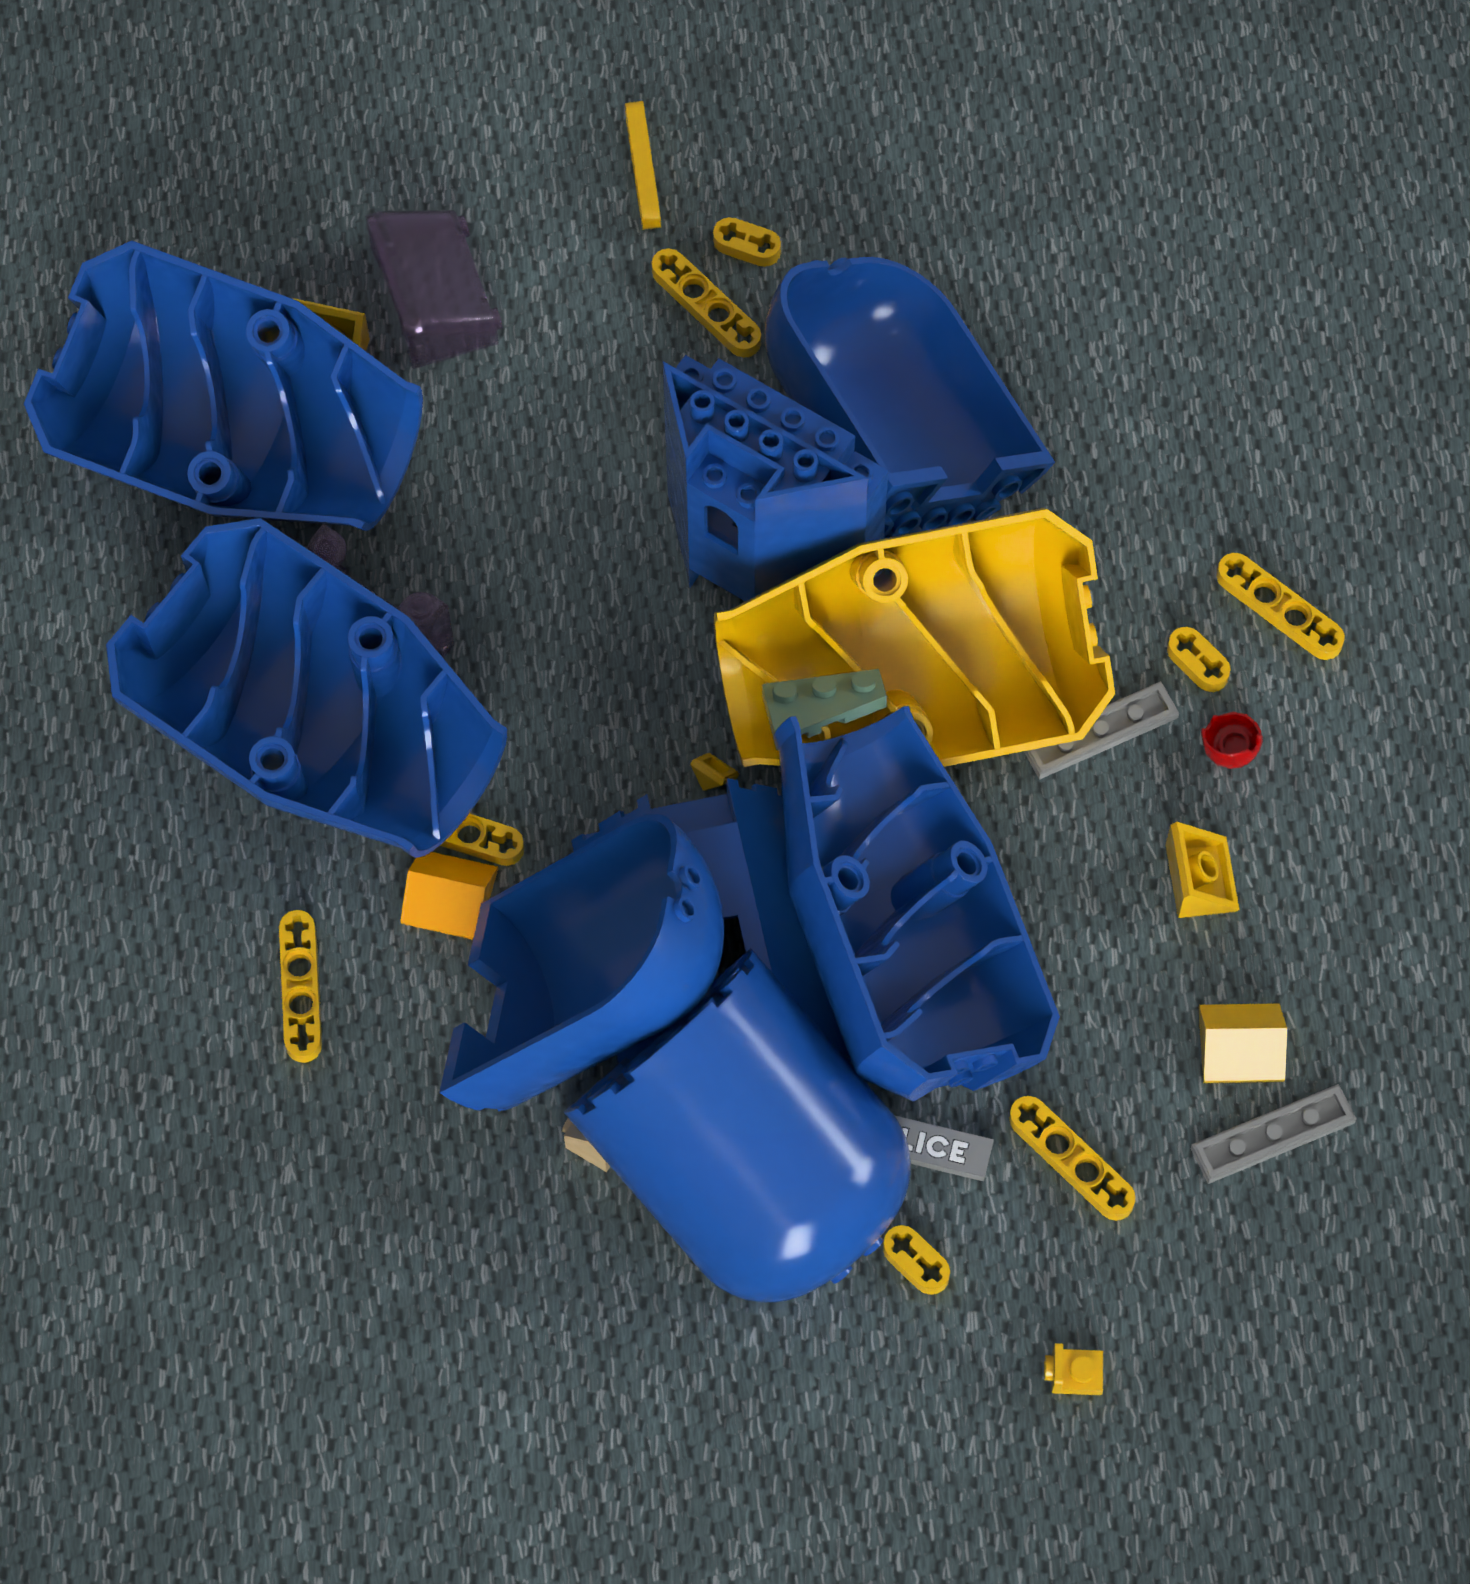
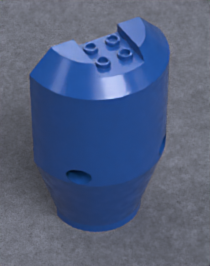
[24,241,423,531]
[106,518,507,858]
[774,706,1060,1101]

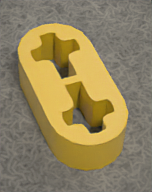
[713,217,781,267]
[1167,627,1231,692]
[883,1225,950,1295]

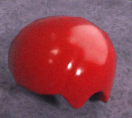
[1201,711,1263,769]

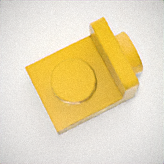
[1044,1343,1103,1395]

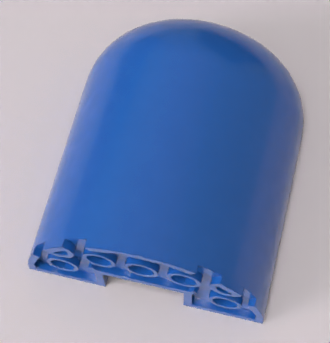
[765,257,1055,539]
[439,814,724,1112]
[563,948,911,1303]

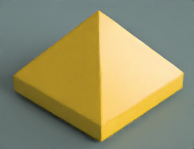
[690,753,739,791]

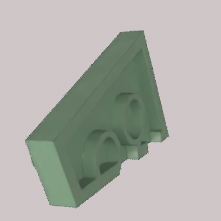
[762,669,887,751]

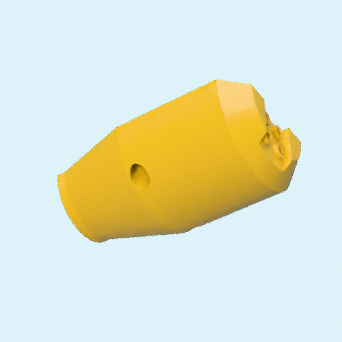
[714,508,1115,767]

